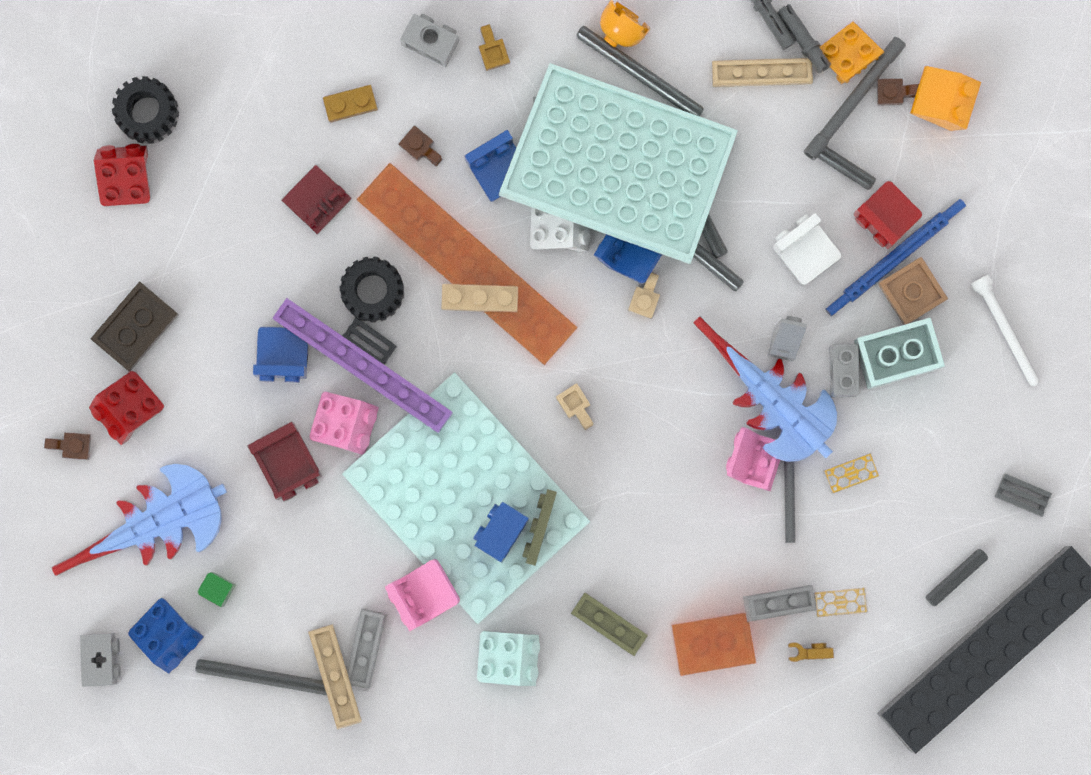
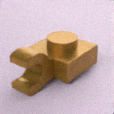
[479,24,510,71]
[788,642,834,662]

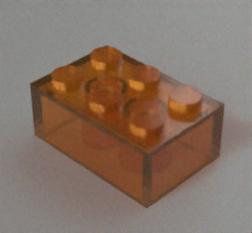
[670,612,756,676]

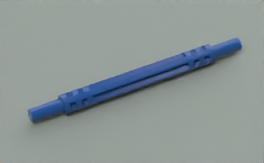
[825,199,966,317]

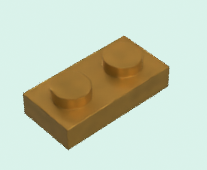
[323,85,378,123]

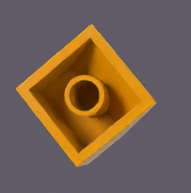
[910,66,981,131]

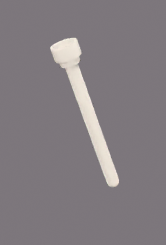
[971,274,1039,386]

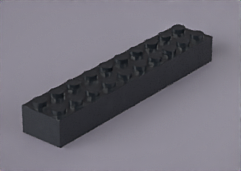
[877,546,1091,754]

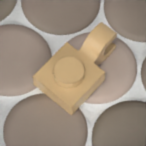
[628,273,660,319]
[556,383,593,430]

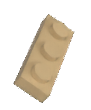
[441,284,518,313]

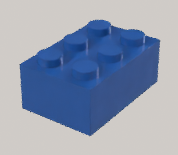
[473,501,529,563]

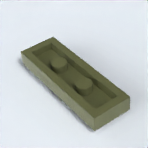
[522,489,557,566]
[571,593,648,656]

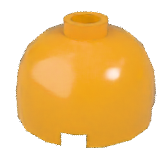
[600,0,650,47]

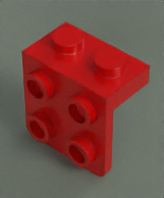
[93,143,151,206]
[853,181,922,249]
[89,371,164,445]

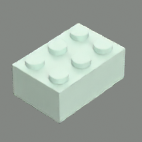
[854,318,945,389]

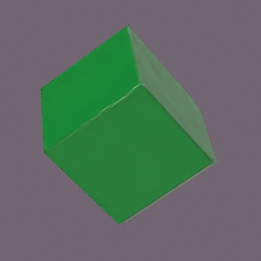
[198,572,236,607]

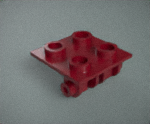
[281,165,352,235]

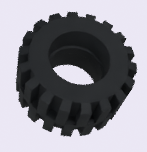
[112,76,179,144]
[339,256,404,323]

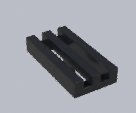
[342,317,397,364]

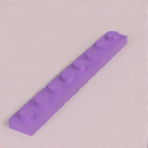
[272,298,453,434]

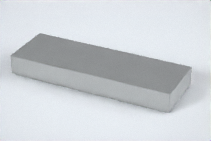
[743,585,816,622]
[347,609,386,689]

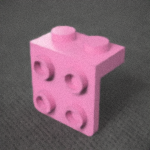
[309,392,379,455]
[726,427,780,491]
[385,559,460,631]

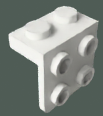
[530,207,590,252]
[772,213,841,285]

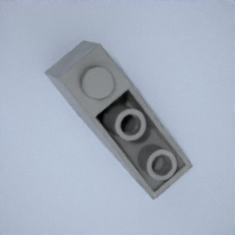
[768,316,807,361]

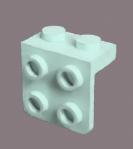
[477,631,540,686]

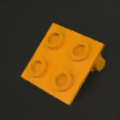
[820,21,884,84]

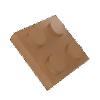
[878,257,948,325]

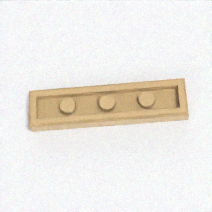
[712,58,813,87]
[308,624,362,730]

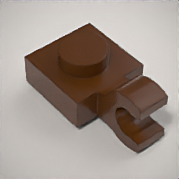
[877,78,919,106]
[398,125,443,167]
[44,432,91,460]

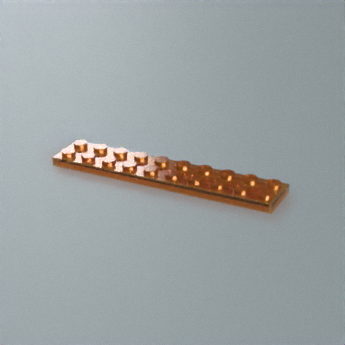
[356,163,578,366]

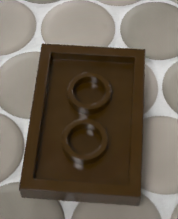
[90,281,179,372]

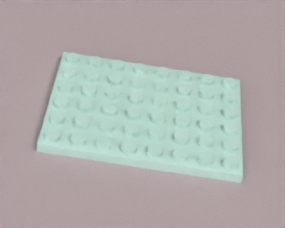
[499,63,738,264]
[342,372,590,624]

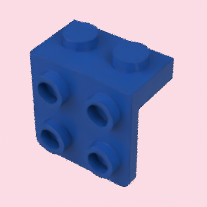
[594,234,663,284]
[253,327,308,383]
[128,598,204,674]

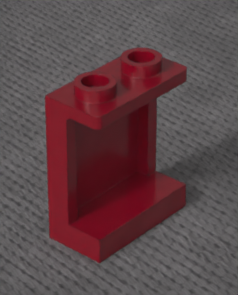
[247,422,322,502]

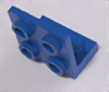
[464,130,516,202]

